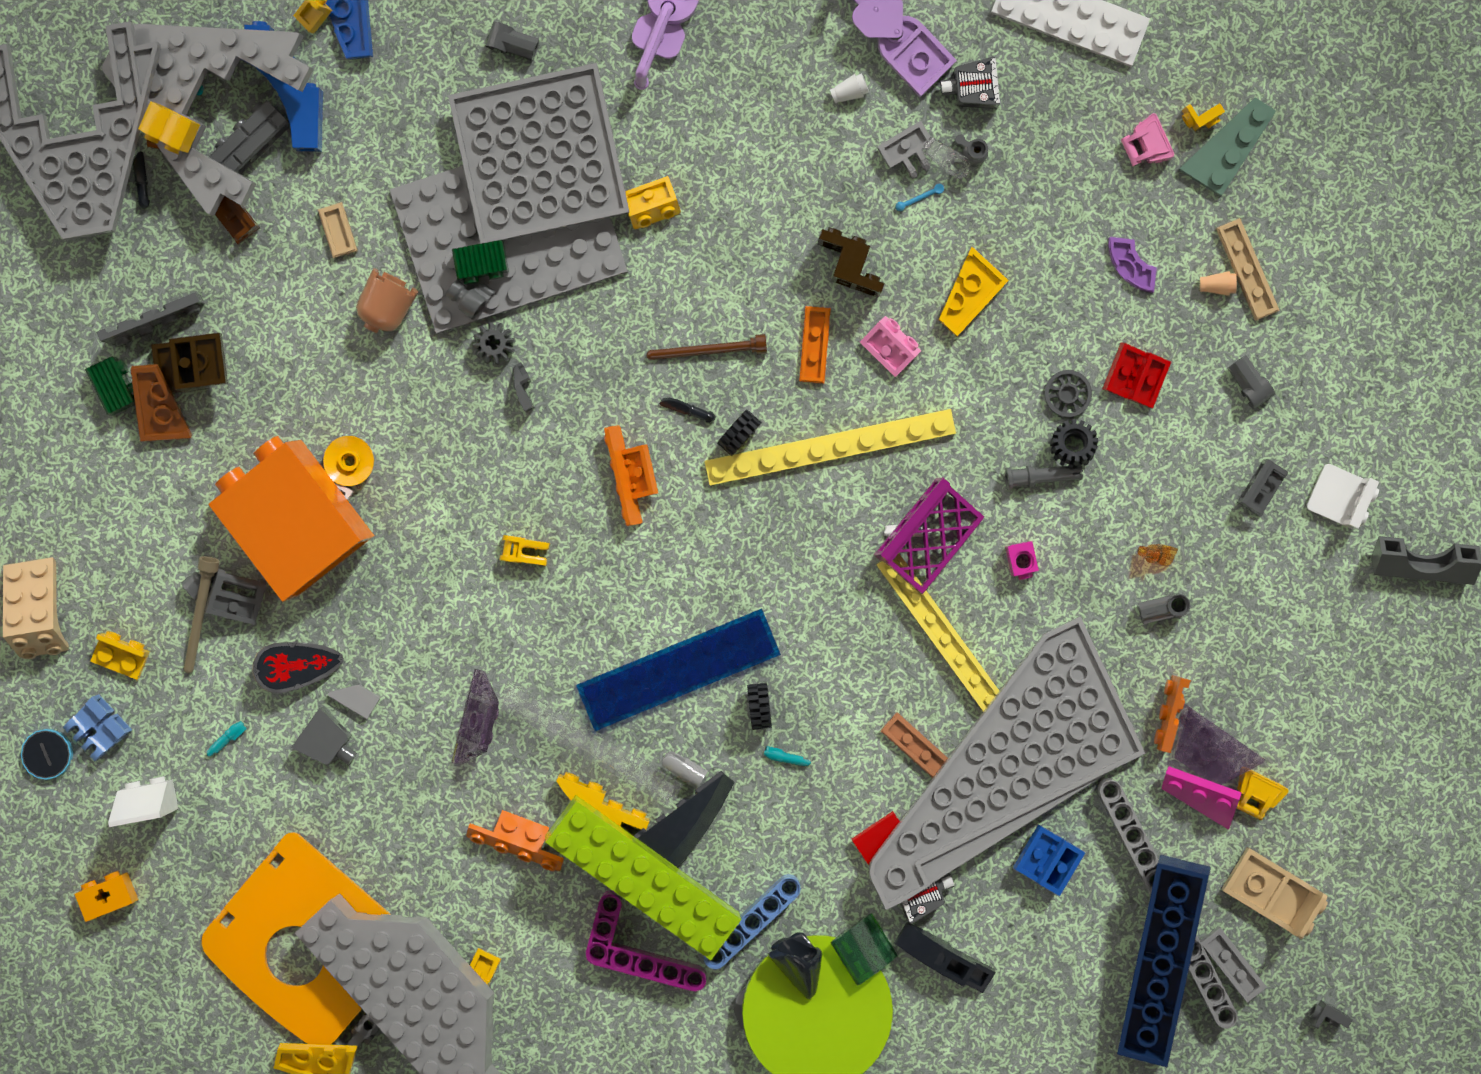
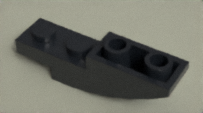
[894,922,996,993]

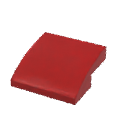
[1102,342,1171,409]
[851,811,900,865]

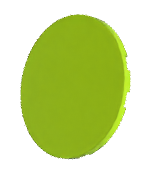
[742,935,893,1074]

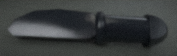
[133,151,150,209]
[659,397,716,423]

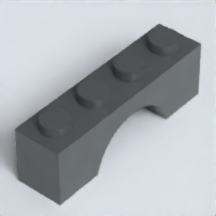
[1371,536,1481,585]

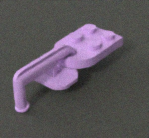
[632,0,700,90]
[852,0,957,97]

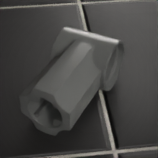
[485,21,539,61]
[1227,355,1275,409]
[1138,593,1191,624]

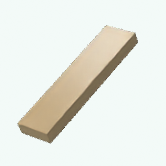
[1216,218,1280,321]

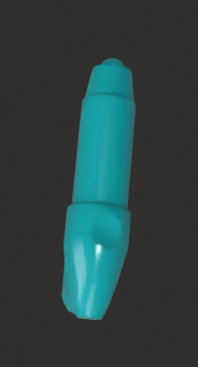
[207,721,247,757]
[764,746,811,766]

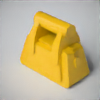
[1236,767,1289,820]

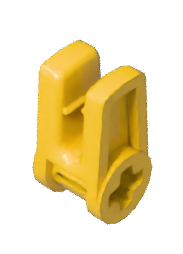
[499,535,550,566]

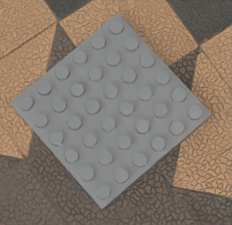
[448,63,630,244]

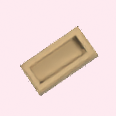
[318,202,358,258]

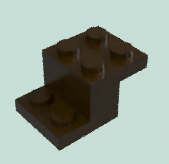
[817,227,885,298]
[151,333,228,394]

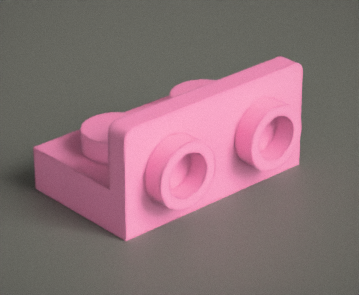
[860,316,921,377]

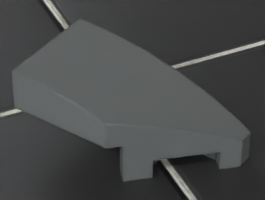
[514,362,535,412]

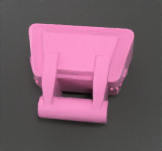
[1121,113,1174,166]

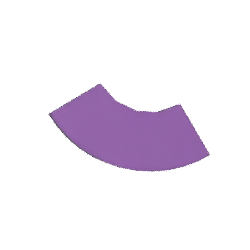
[1108,237,1157,293]

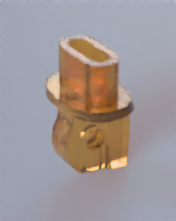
[1137,544,1178,566]

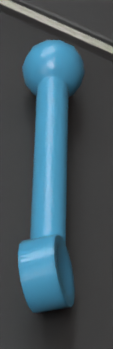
[895,184,944,212]

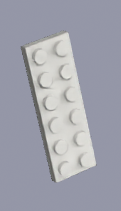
[991,0,1150,67]

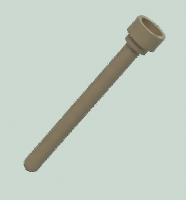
[184,556,220,674]

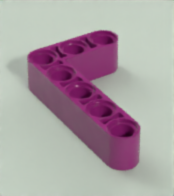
[586,890,707,991]

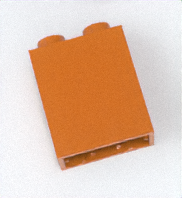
[208,436,375,602]

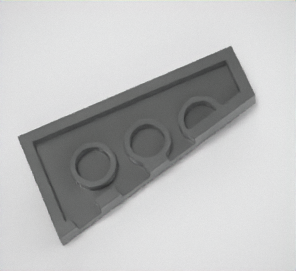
[96,292,205,347]

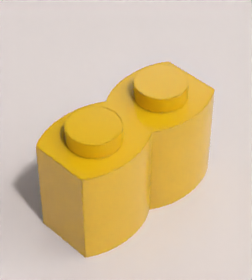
[138,101,200,154]

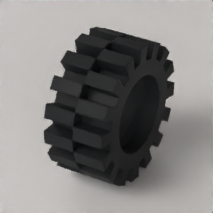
[717,409,762,456]
[1050,419,1098,469]
[747,683,772,730]

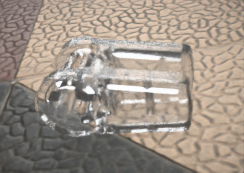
[922,137,971,178]

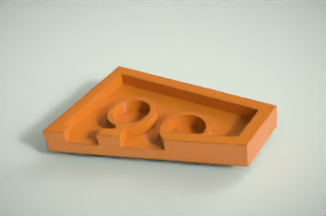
[1154,675,1191,753]

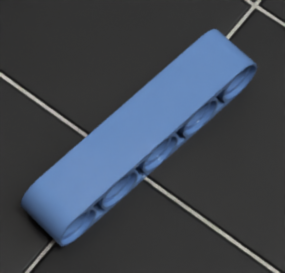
[704,874,801,969]

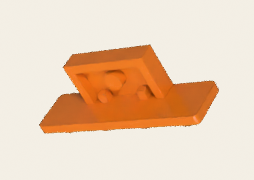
[604,425,658,526]
[466,810,564,871]

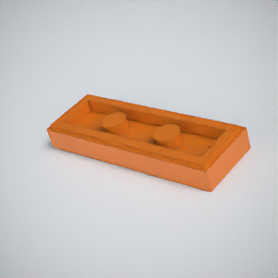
[799,306,831,384]

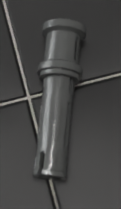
[1004,465,1083,490]

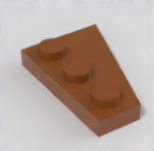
[131,364,192,441]

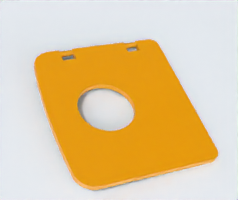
[202,832,391,1045]

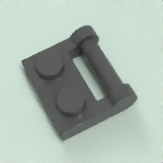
[204,568,267,625]

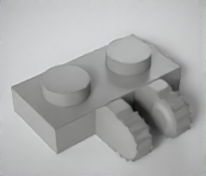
[877,121,934,179]

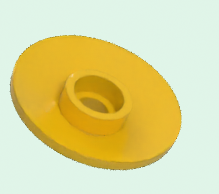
[323,436,374,486]

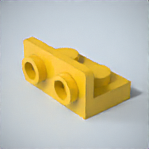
[625,176,681,230]
[90,631,150,680]

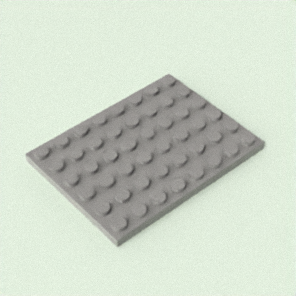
[390,166,628,334]

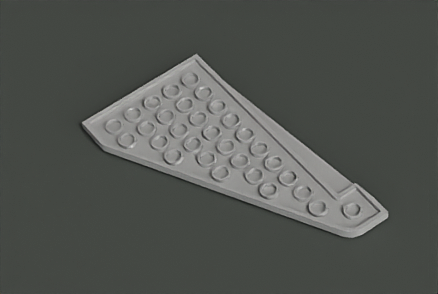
[869,617,1146,910]

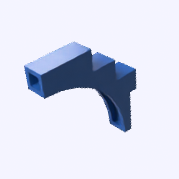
[240,21,323,152]

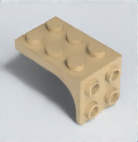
[3,557,69,659]
[1221,847,1328,939]

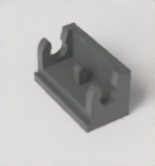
[1237,459,1288,517]

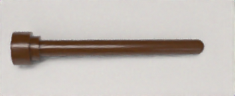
[646,334,767,360]

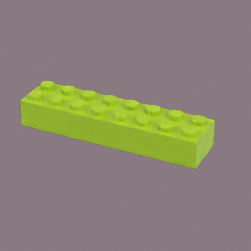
[545,795,742,960]

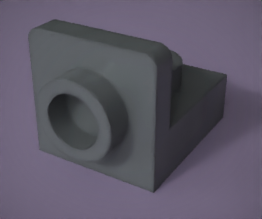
[1309,1000,1353,1029]

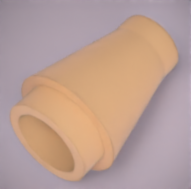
[1200,271,1237,296]

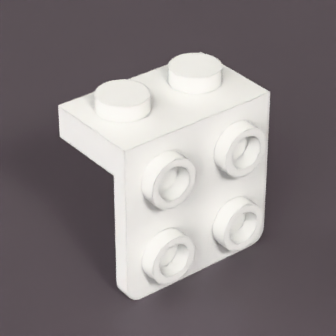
[1306,464,1379,529]

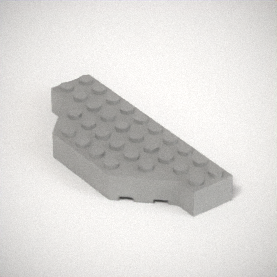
[295,894,501,1074]

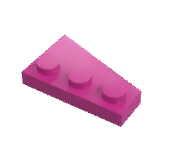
[1161,766,1242,830]

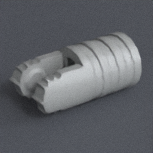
[662,750,708,789]

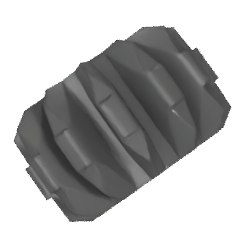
[472,322,516,365]

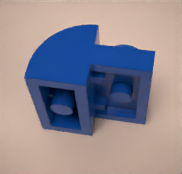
[1013,824,1085,896]

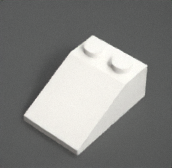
[108,776,178,827]

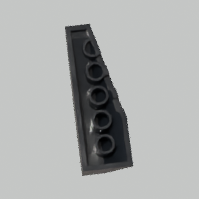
[634,771,735,868]

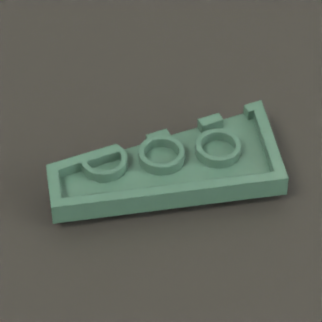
[1178,97,1276,197]

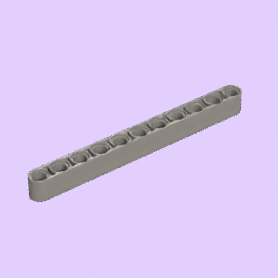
[1096,778,1238,1029]

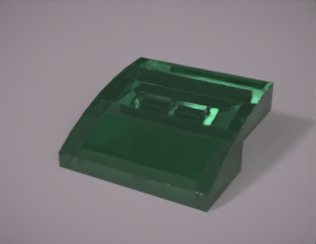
[830,913,898,986]

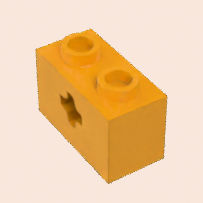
[74,870,139,922]

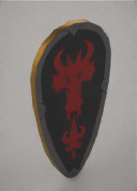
[252,642,344,693]

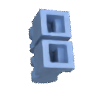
[63,695,132,762]

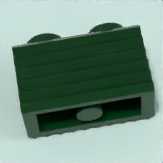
[452,240,509,285]
[85,356,135,416]

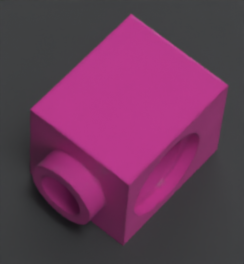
[1005,541,1039,580]

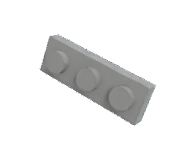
[1200,926,1267,1003]

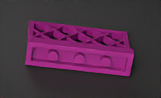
[874,477,984,594]

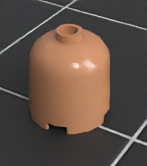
[356,268,418,333]

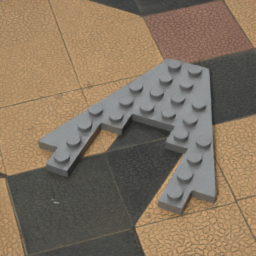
[0,21,161,241]
[101,23,314,216]

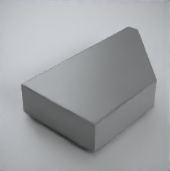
[327,684,381,719]

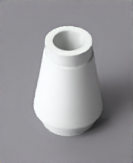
[830,73,869,103]

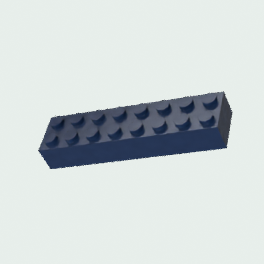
[1117,855,1211,1068]

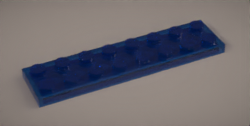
[576,608,781,731]

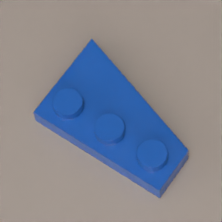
[326,0,373,60]

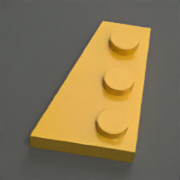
[938,247,1009,337]
[273,1043,357,1074]

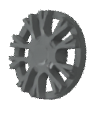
[1044,370,1092,417]

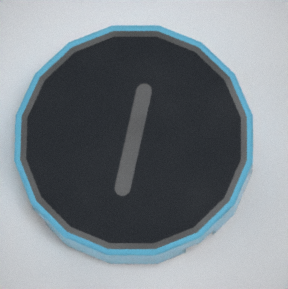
[21,729,73,780]

